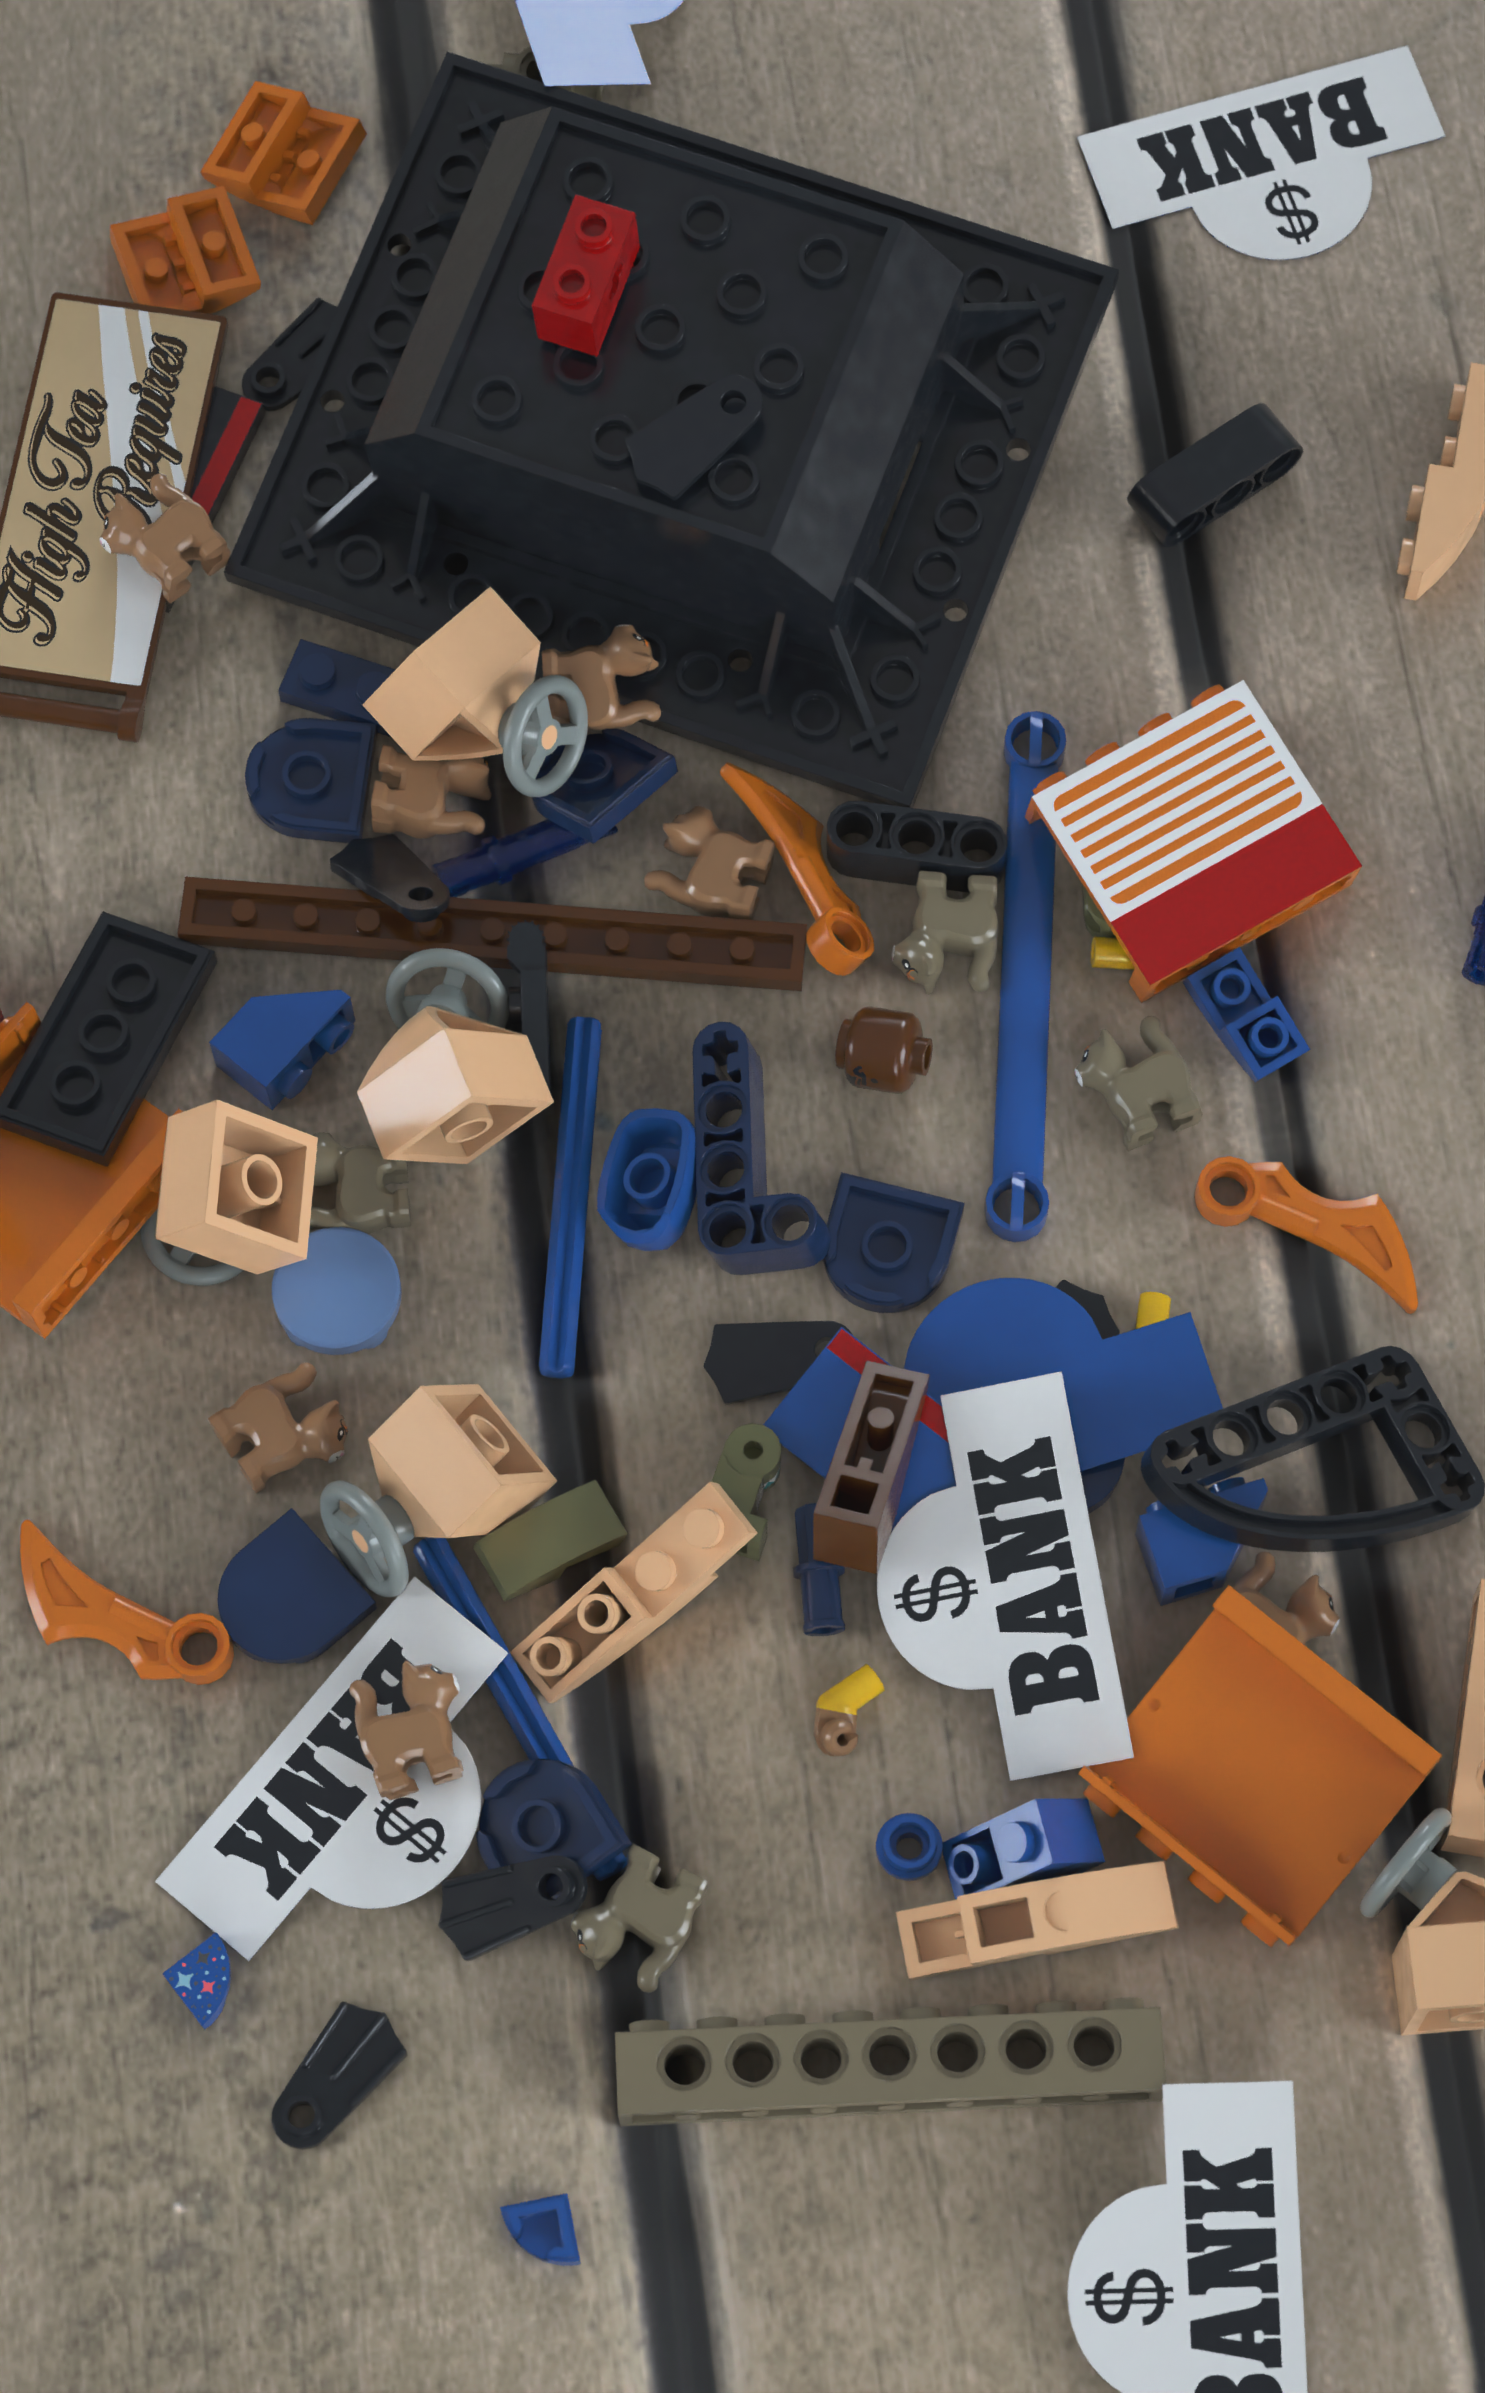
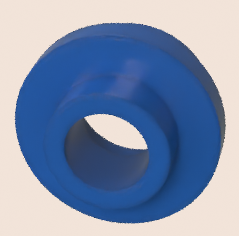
[876,1813,943,1881]

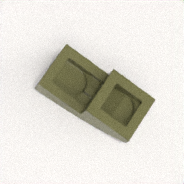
[473,1480,628,1602]

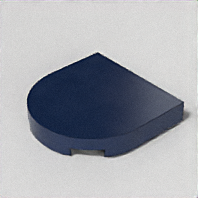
[245,718,378,843]
[532,728,678,844]
[823,1172,965,1313]
[218,1508,377,1664]
[476,1759,632,1899]

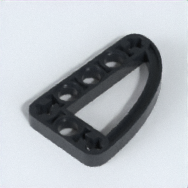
[1140,1346,1485,1552]

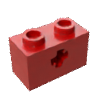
[532,194,640,357]

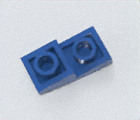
[1182,947,1310,1082]

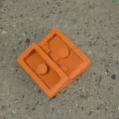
[200,81,367,225]
[110,186,261,314]

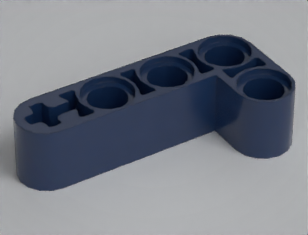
[692,1022,831,1275]

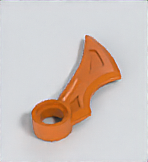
[720,762,874,976]
[1194,1156,1418,1314]
[20,1519,234,1685]

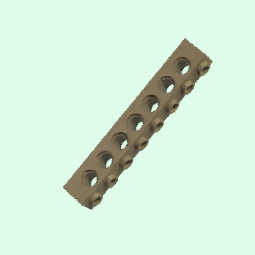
[615,1998,1166,2126]

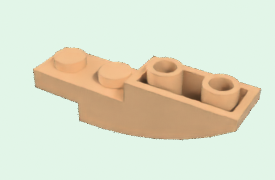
[1396,362,1485,601]
[510,1482,758,1703]
[896,1861,1179,1980]

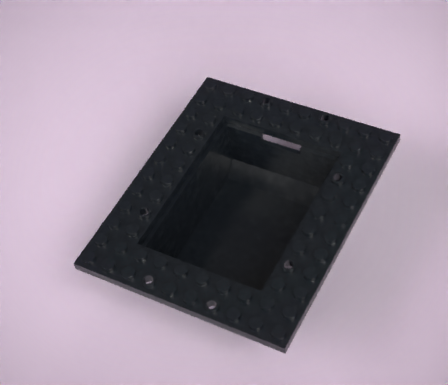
[224,51,1119,808]

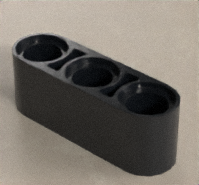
[1127,403,1303,548]
[826,801,1007,893]

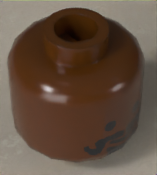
[835,1006,933,1094]

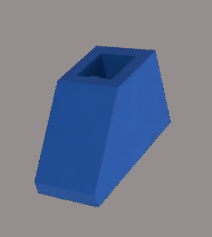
[209,990,355,1110]
[1135,1477,1268,1606]
[942,1798,1105,1900]

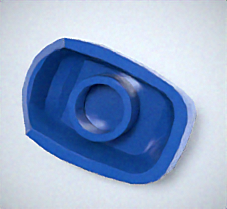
[597,1108,697,1252]

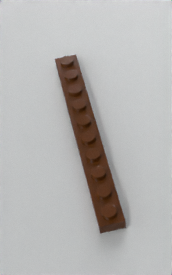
[177,877,807,991]

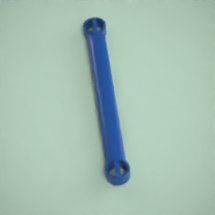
[984,711,1066,1242]

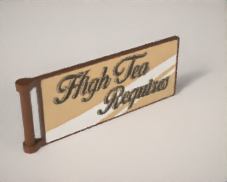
[0,292,228,743]

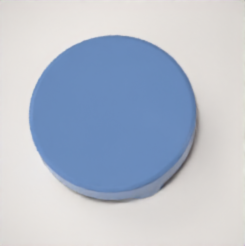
[272,1227,402,1355]

